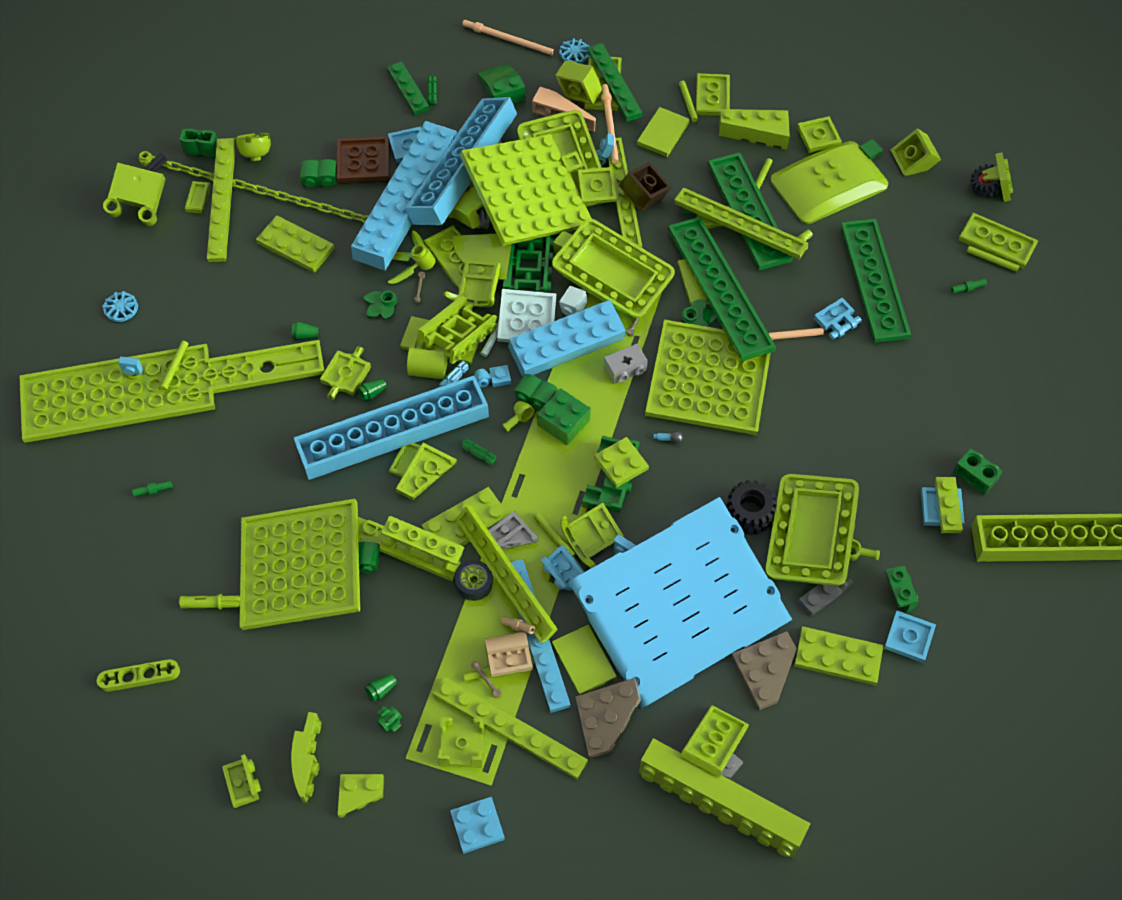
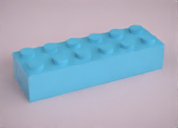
[508,300,626,377]

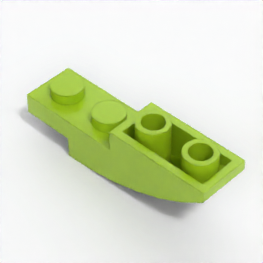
[291,712,322,803]

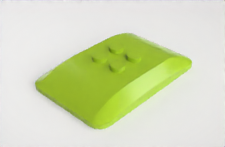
[517,110,602,207]
[770,141,888,224]
[552,219,675,318]
[766,474,859,586]

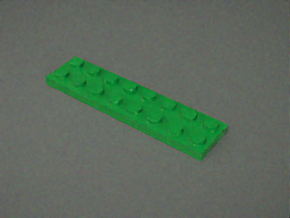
[708,152,793,271]
[841,219,911,343]

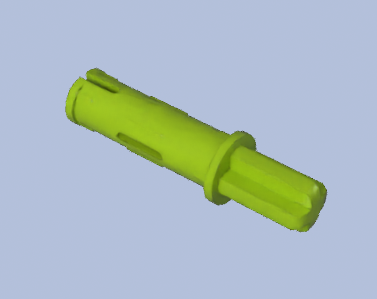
[179,594,241,610]

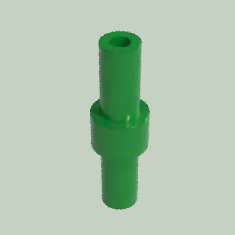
[951,278,987,294]
[132,480,173,497]

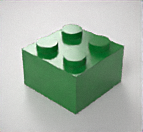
[537,388,591,445]

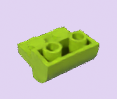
[407,337,448,380]

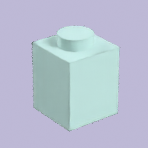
[559,286,588,316]

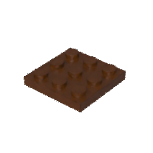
[337,136,389,183]

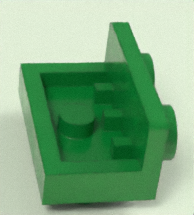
[885,565,919,613]

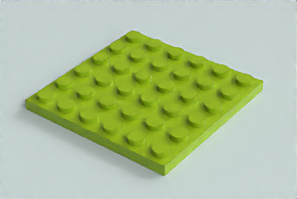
[460,134,592,246]
[645,320,773,435]
[240,499,360,630]

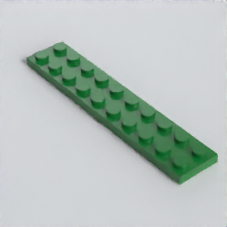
[668,217,776,361]

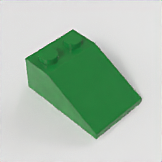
[477,64,526,104]

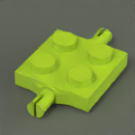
[320,346,371,400]

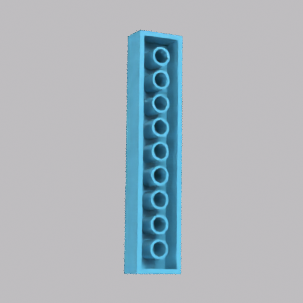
[405,97,517,225]
[351,121,457,271]
[294,375,489,480]

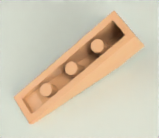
[532,87,596,132]

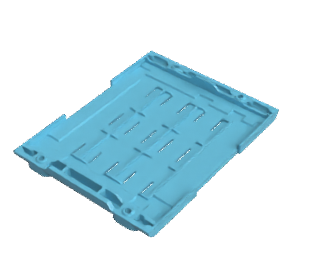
[569,497,792,709]

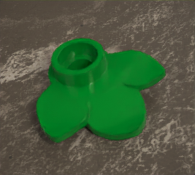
[363,291,397,319]
[681,299,717,327]

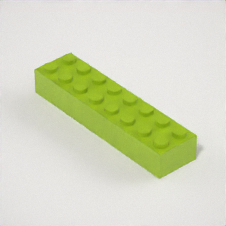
[971,514,1122,562]
[639,738,811,858]

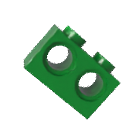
[953,449,1003,495]

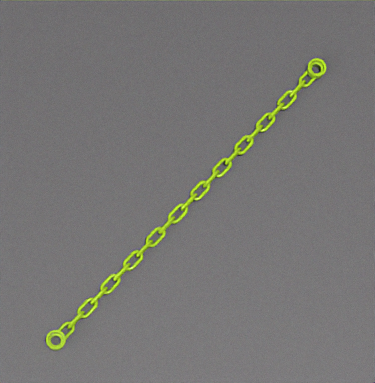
[139,151,407,235]

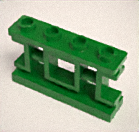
[503,235,554,293]

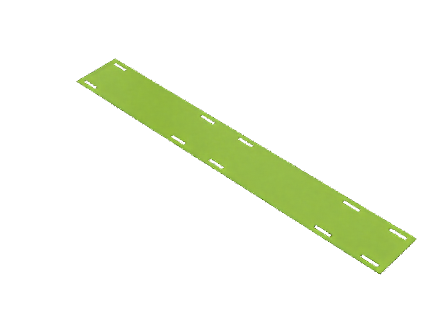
[405,289,662,786]

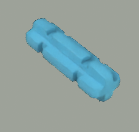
[439,361,469,387]

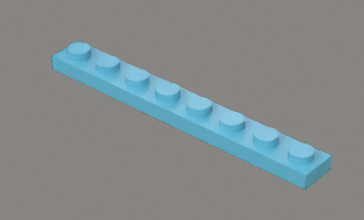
[511,559,571,713]

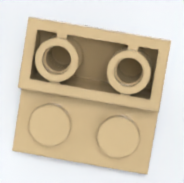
[485,632,532,677]

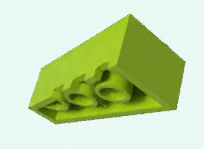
[719,109,790,150]

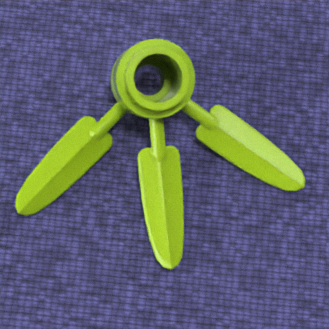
[388,231,436,284]

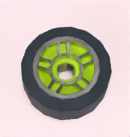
[454,560,493,601]

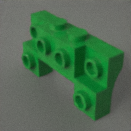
[582,435,640,513]

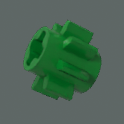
[376,706,402,732]

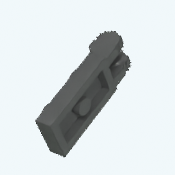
[798,579,854,617]

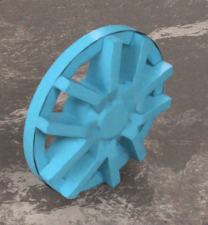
[559,38,589,64]
[102,291,138,322]

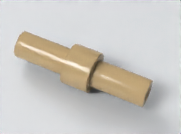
[501,616,535,634]

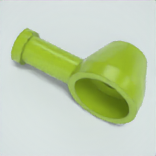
[502,401,535,432]
[850,539,880,561]

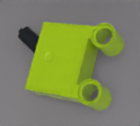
[103,153,167,226]
[448,181,491,229]

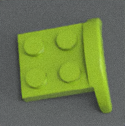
[444,259,501,308]
[560,503,623,568]

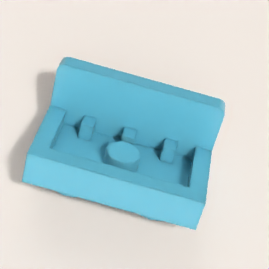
[540,545,585,591]

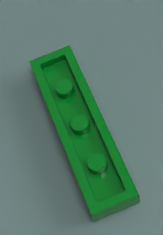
[387,61,429,116]

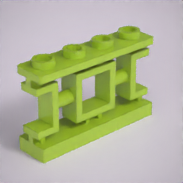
[416,295,497,364]
[379,516,464,582]

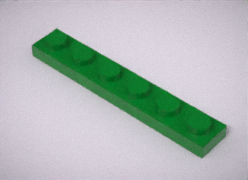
[587,43,642,121]

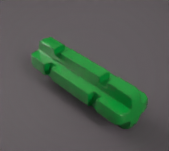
[427,76,437,105]
[462,439,496,465]

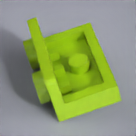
[222,754,261,808]

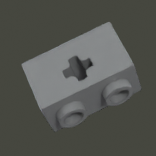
[604,344,648,384]

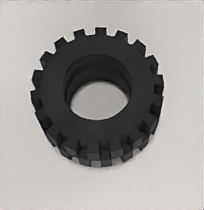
[726,480,777,534]

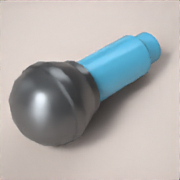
[654,431,683,444]

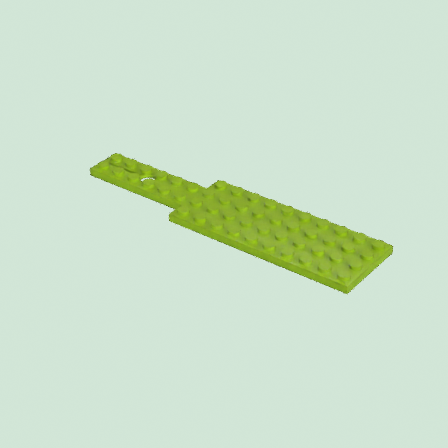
[19,340,325,443]

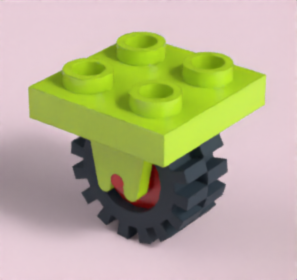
[970,152,1013,202]

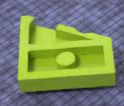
[338,774,384,818]

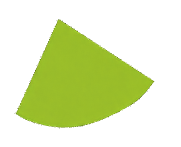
[453,234,511,280]

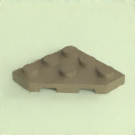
[731,632,796,710]
[575,678,641,758]

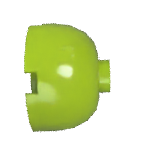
[235,133,271,161]

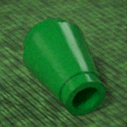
[291,321,319,339]
[357,379,387,401]
[365,674,397,702]

